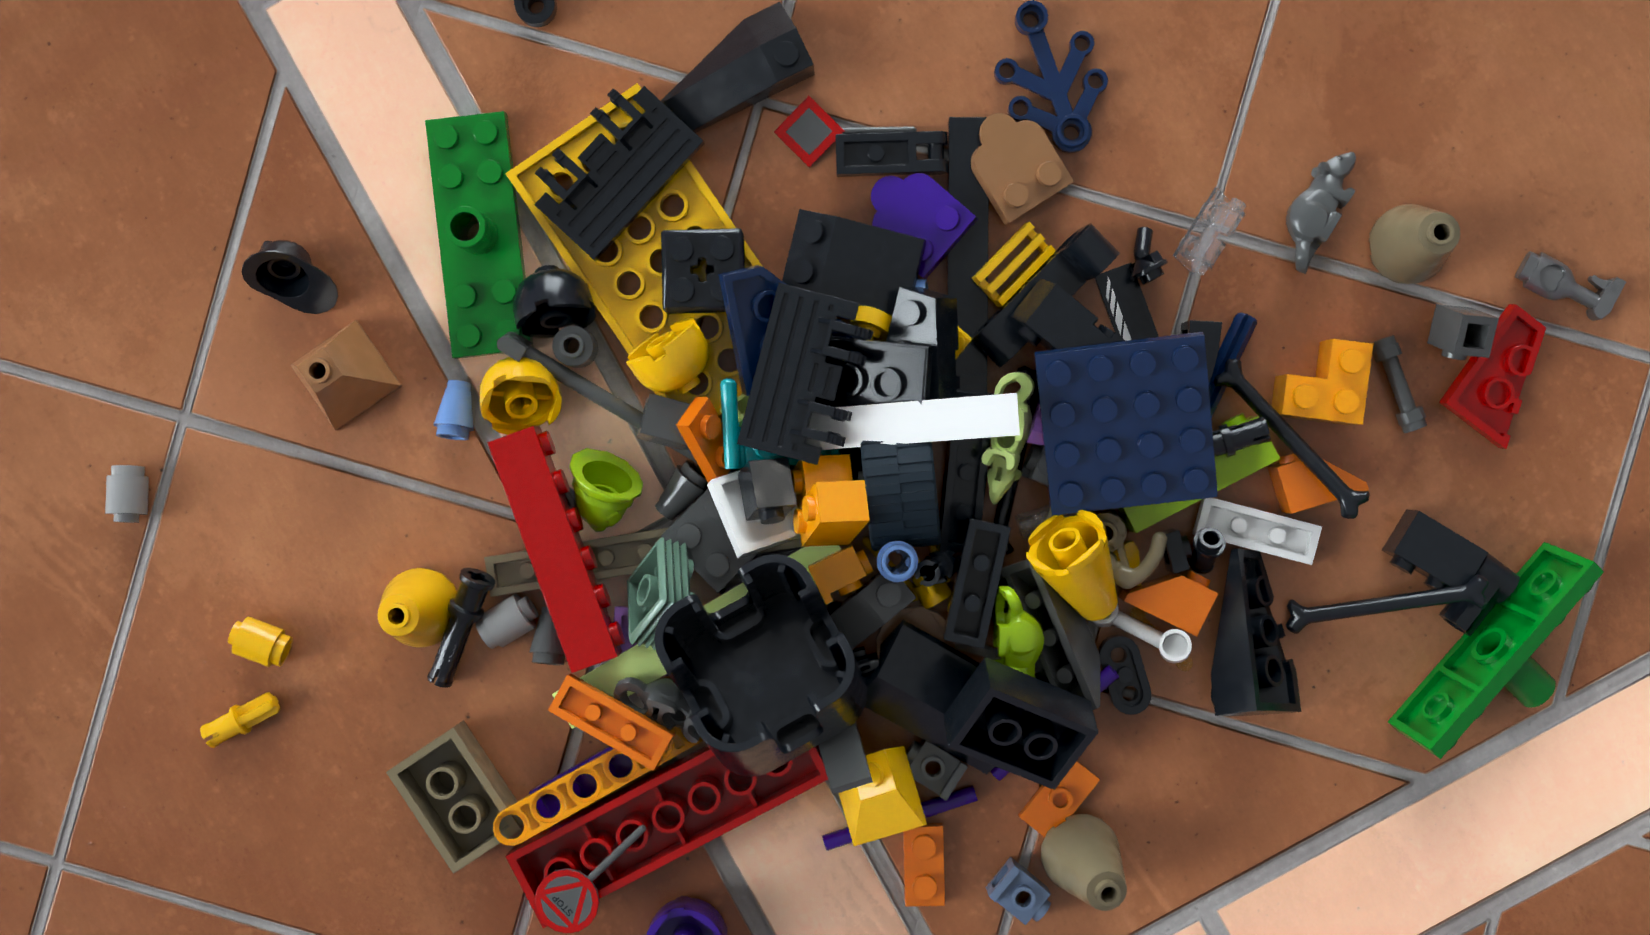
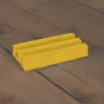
[971,222,1056,307]

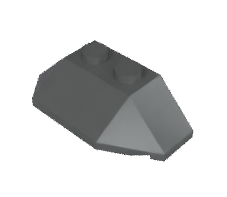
[991,559,1100,710]

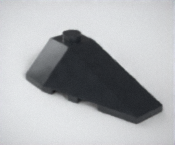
[661,2,815,133]

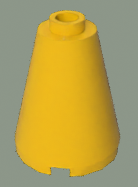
[1026,510,1118,621]
[377,568,457,647]

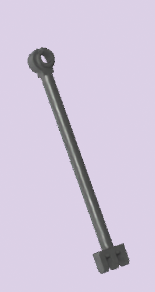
[497,331,741,474]

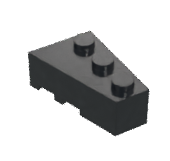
[886,287,960,400]

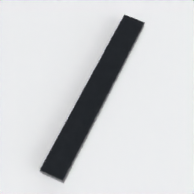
[947,117,989,392]

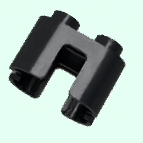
[654,554,867,776]

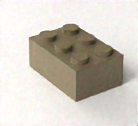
[386,720,524,874]

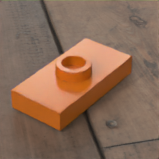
[1018,761,1100,837]

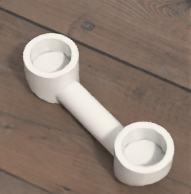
[1091,603,1192,664]

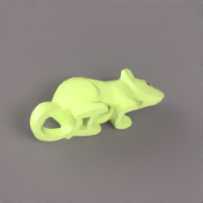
[981,372,1035,505]

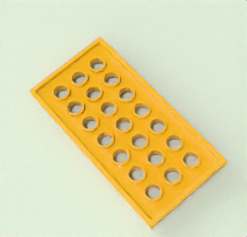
[505,83,763,417]

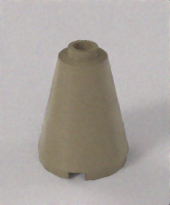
[1369,204,1460,284]
[1041,814,1127,911]

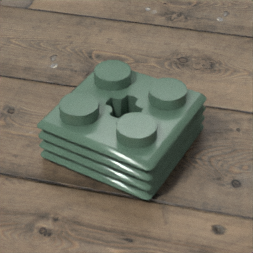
[627,537,695,650]

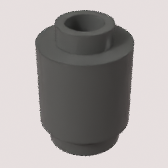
[552,326,598,368]

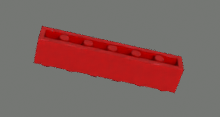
[487,426,625,673]

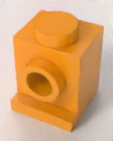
[808,545,874,604]

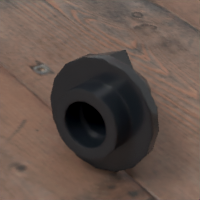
[1129,227,1168,285]

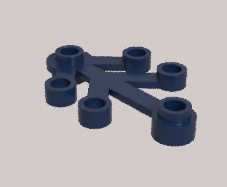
[994,0,1108,153]

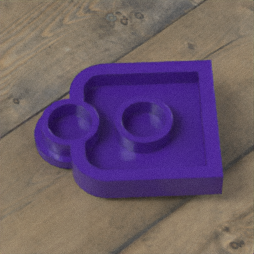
[871,173,978,279]

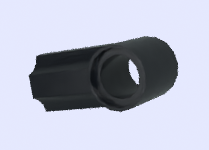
[1439,553,1520,637]

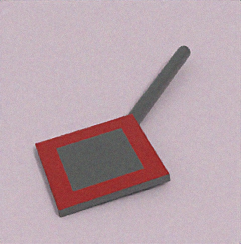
[774,96,917,168]

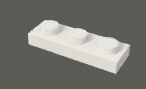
[1192,498,1322,565]

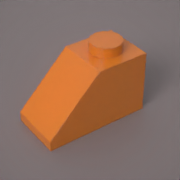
[1268,452,1369,514]
[1119,570,1219,637]

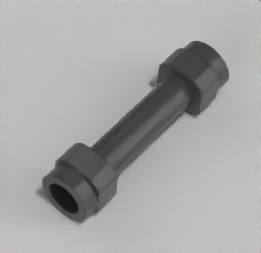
[1372,335,1427,433]

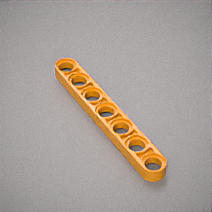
[493,727,703,846]

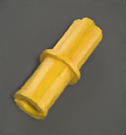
[200,692,280,748]

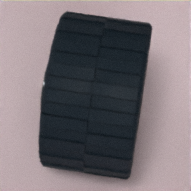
[858,441,941,551]

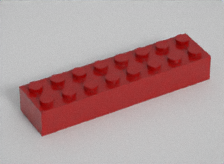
[505,745,828,928]

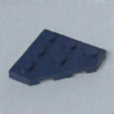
[718,265,852,396]

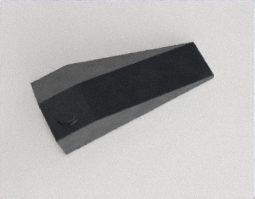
[1211,548,1301,716]

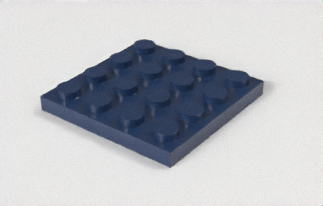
[1034,332,1218,516]

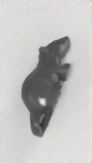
[1286,152,1356,274]
[613,677,700,743]

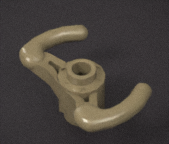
[1046,507,1167,589]

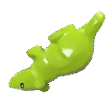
[993,586,1044,678]

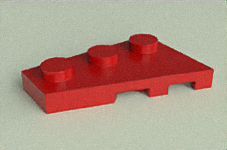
[1439,304,1546,449]

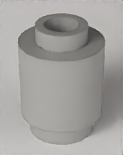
[105,465,149,523]
[476,594,539,649]

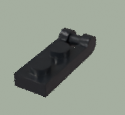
[836,131,948,177]

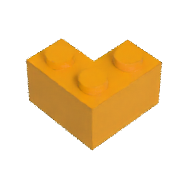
[1272,339,1373,425]
[791,454,870,547]

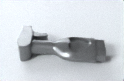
[1515,251,1626,321]

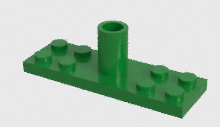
[425,111,534,359]
[1388,542,1604,759]

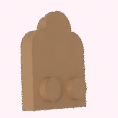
[971,113,1074,225]

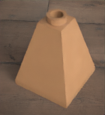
[291,320,402,430]

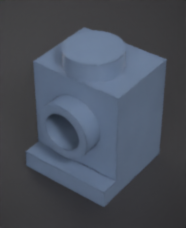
[986,857,1051,925]

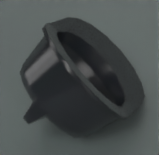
[241,240,339,314]

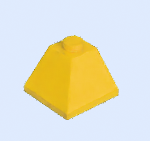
[839,746,927,846]

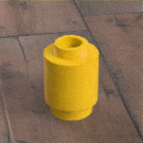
[228,616,293,667]

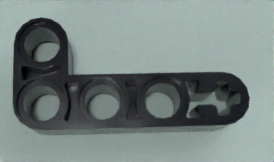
[971,223,1119,368]

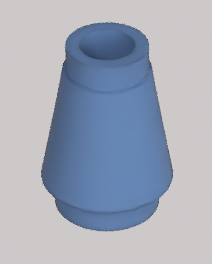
[433,380,474,441]
[877,541,918,582]

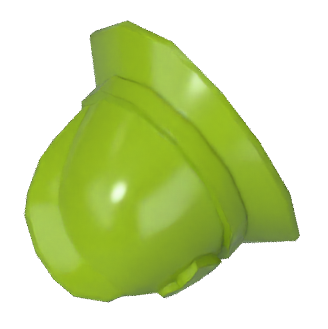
[569,448,643,532]

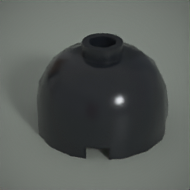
[513,265,596,338]

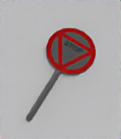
[535,825,646,934]

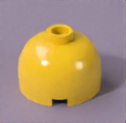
[626,317,709,394]
[480,357,562,435]

